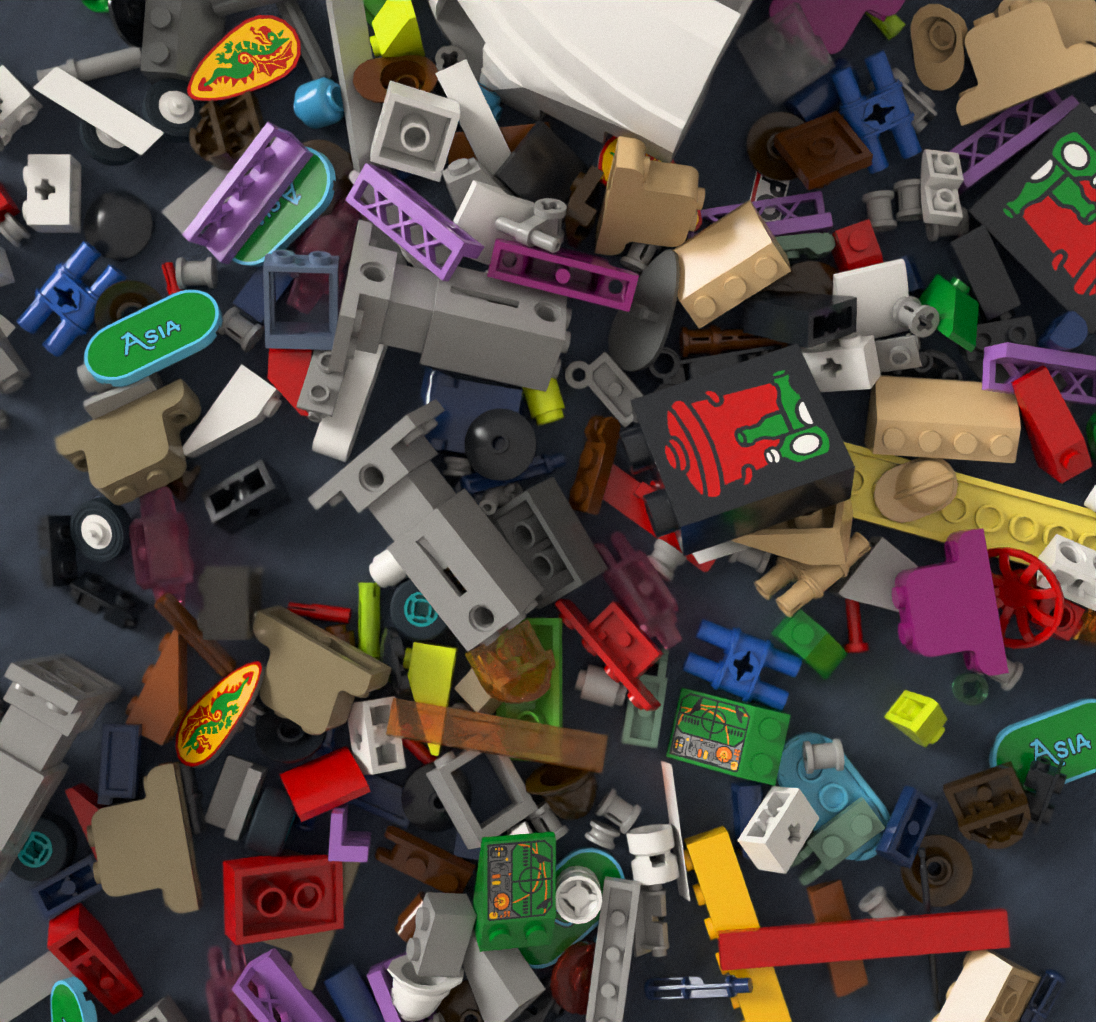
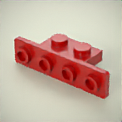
[603,464,716,572]
[555,599,664,711]

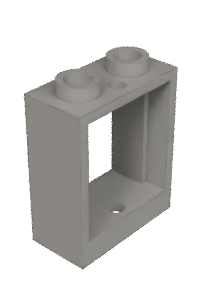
[426,733,538,850]

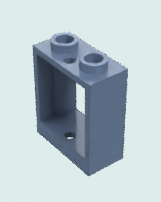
[263,250,339,350]

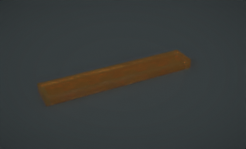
[386,698,608,773]

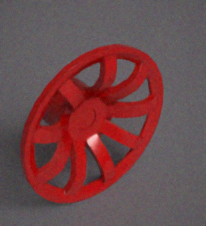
[987,547,1065,649]

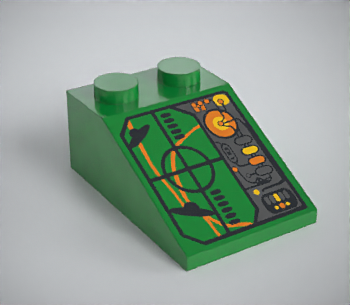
[666,687,791,786]
[472,832,556,952]

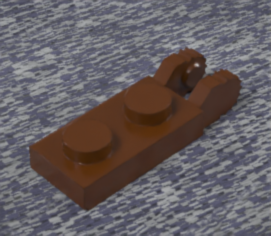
[569,415,621,516]

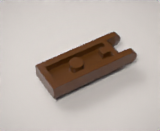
[374,826,475,894]

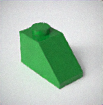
[919,274,979,352]
[771,609,848,680]

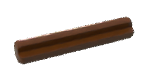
[154,592,236,677]

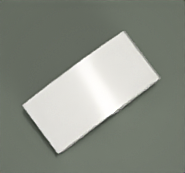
[921,149,964,226]

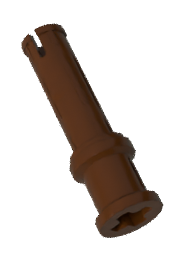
[679,325,787,358]

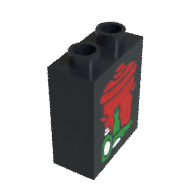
[967,101,1096,335]
[619,343,855,556]

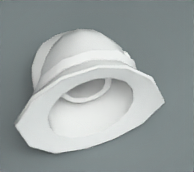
[387,955,465,1022]

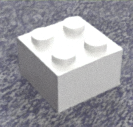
[370,80,461,182]

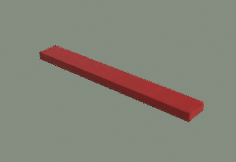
[717,908,1010,971]

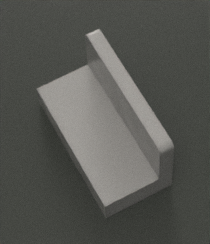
[83,372,164,420]
[205,755,269,841]

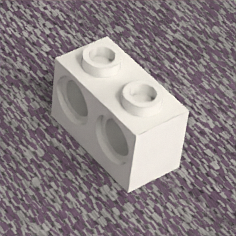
[1036,534,1096,611]

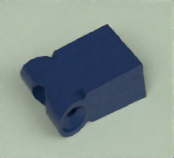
[420,367,525,456]

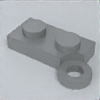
[565,351,645,428]

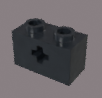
[201,459,292,536]

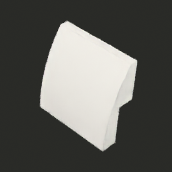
[443,180,535,266]
[833,258,909,339]

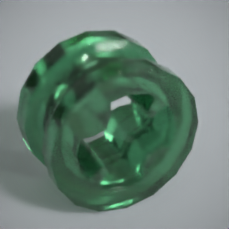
[952,673,989,705]

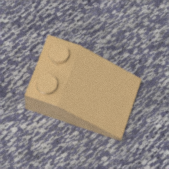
[731,499,853,565]

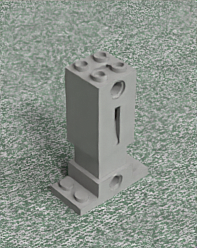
[328,220,572,392]
[308,399,544,652]
[0,653,123,882]

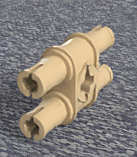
[754,532,871,618]

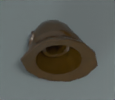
[526,751,598,820]

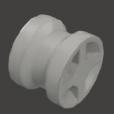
[642,539,687,582]

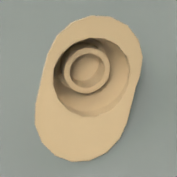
[910,4,968,91]
[874,457,958,523]

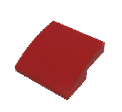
[279,746,371,822]

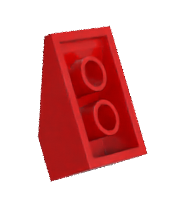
[223,855,344,945]

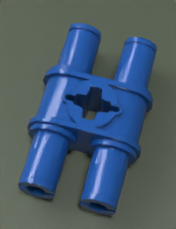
[831,50,922,174]
[16,241,127,357]
[682,619,802,711]

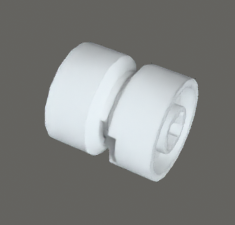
[626,824,680,885]
[556,865,602,924]

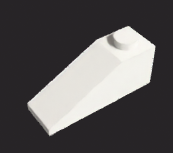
[183,364,282,458]

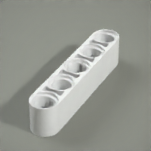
[312,344,388,462]

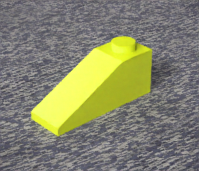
[369,0,425,58]
[403,641,458,756]
[884,690,948,748]

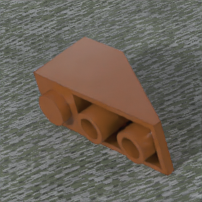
[125,629,187,745]

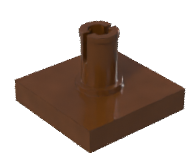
[774,111,873,191]

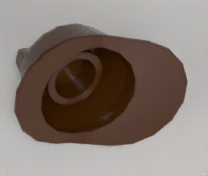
[353,55,438,103]

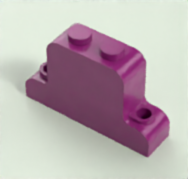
[769,0,905,58]
[487,238,639,312]
[891,528,1009,676]

